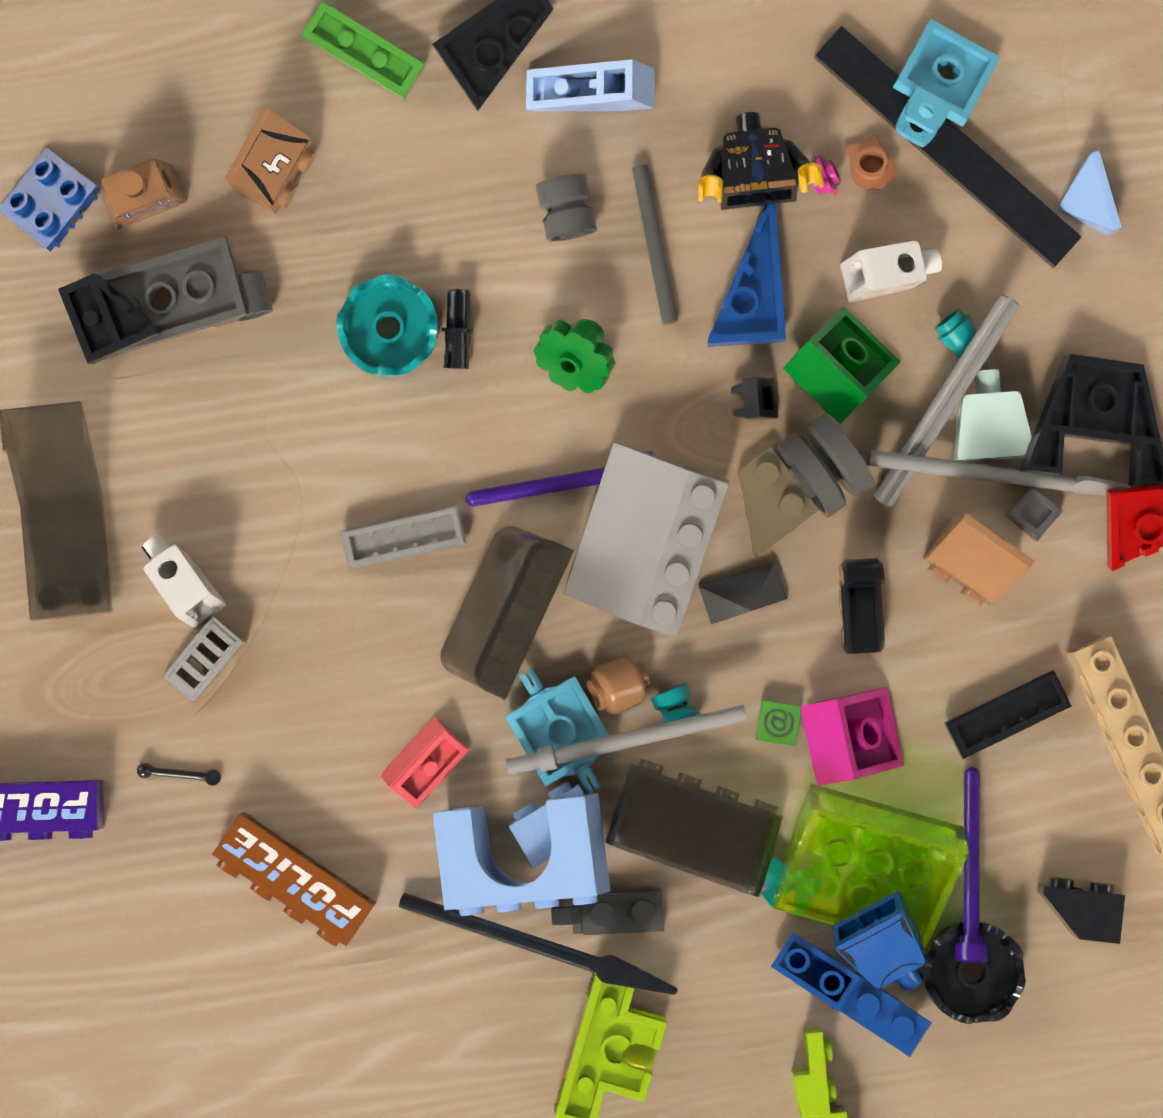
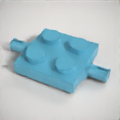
[505,668,609,794]

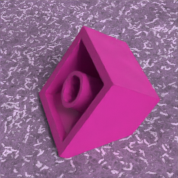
[800,687,904,786]

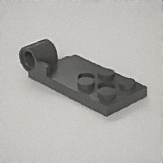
[100,236,273,360]

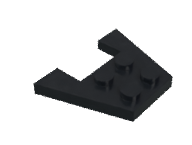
[1019,354,1163,487]

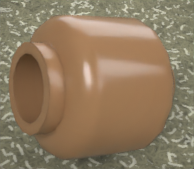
[587,656,650,715]

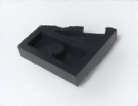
[58,273,162,365]

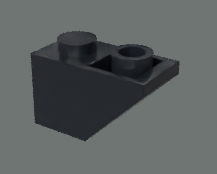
[1037,877,1125,944]

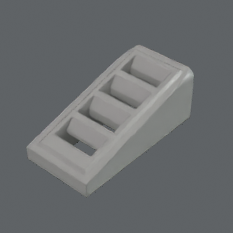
[163,616,246,703]

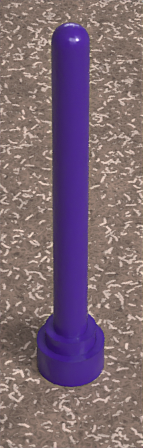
[465,451,653,507]
[955,767,988,962]

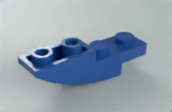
[771,932,933,1057]

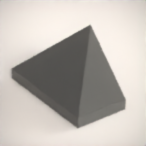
[699,561,787,624]

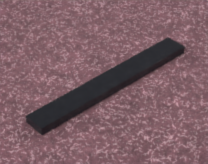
[814,26,1082,268]

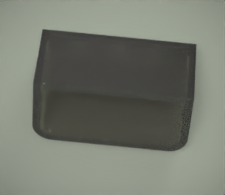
[440,526,574,700]
[604,758,784,897]

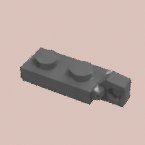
[551,889,664,935]

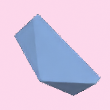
[1057,151,1122,236]

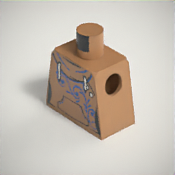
[101,159,187,230]

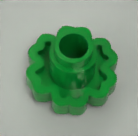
[533,319,616,393]

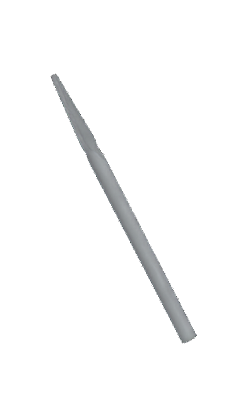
[867,450,1136,495]

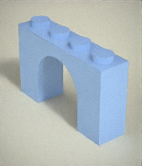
[433,793,610,916]

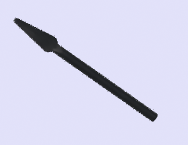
[399,893,678,995]

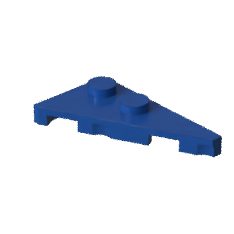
[708,204,786,347]

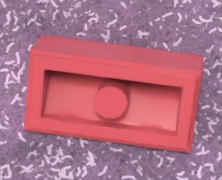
[381,718,470,809]

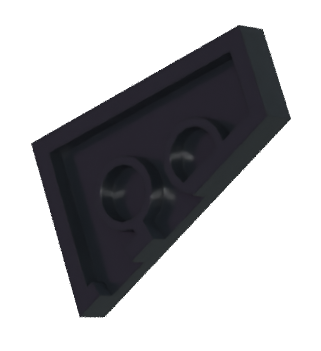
[432,0,554,112]

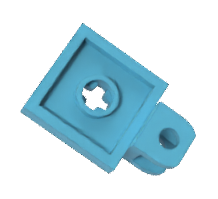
[893,19,1001,147]

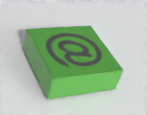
[755,700,801,746]

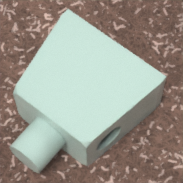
[953,369,1032,462]

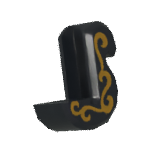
[838,558,885,654]

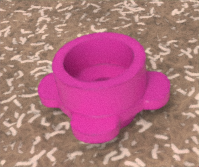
[813,155,841,195]

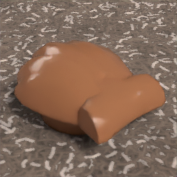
[845,134,897,190]

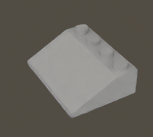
[564,442,729,638]

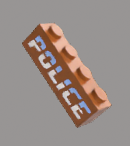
[212,812,377,947]

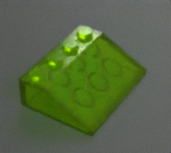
[773,784,969,951]

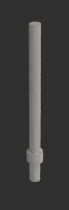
[506,705,747,775]

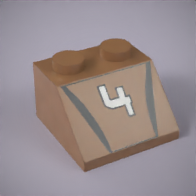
[225,107,316,214]

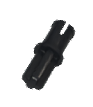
[442,289,473,369]

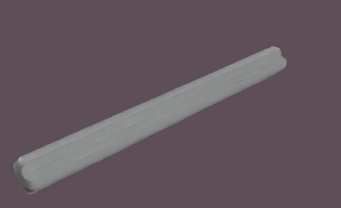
[874,294,1019,507]

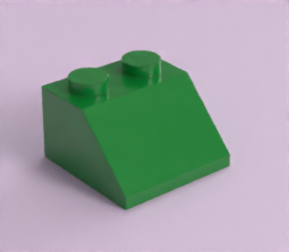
[783,306,901,424]

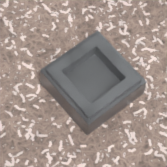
[1005,486,1064,541]

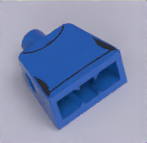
[832,890,926,991]

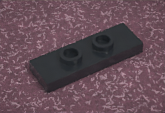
[944,670,1072,759]

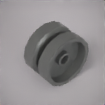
[778,413,876,518]

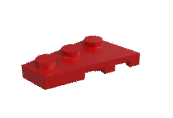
[1106,484,1163,571]

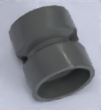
[536,174,597,242]

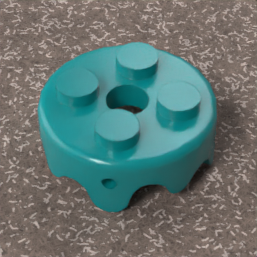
[336,274,439,378]

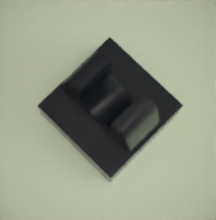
[731,377,778,420]

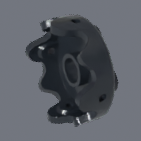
[922,921,1026,1024]

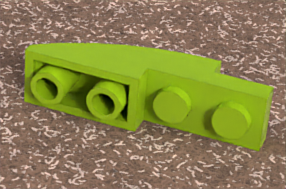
[791,1027,854,1118]

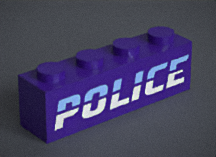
[0,780,104,841]

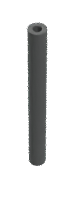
[632,165,678,325]

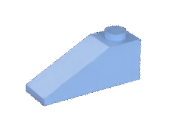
[526,59,655,112]

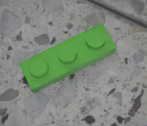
[301,1,425,100]

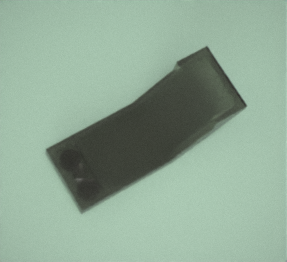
[0,401,113,621]

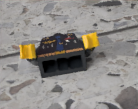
[698,112,824,210]

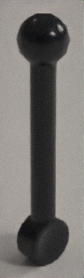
[137,763,221,786]

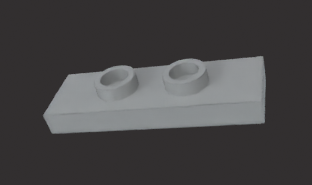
[340,504,467,571]

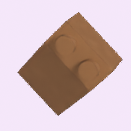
[923,513,1035,606]

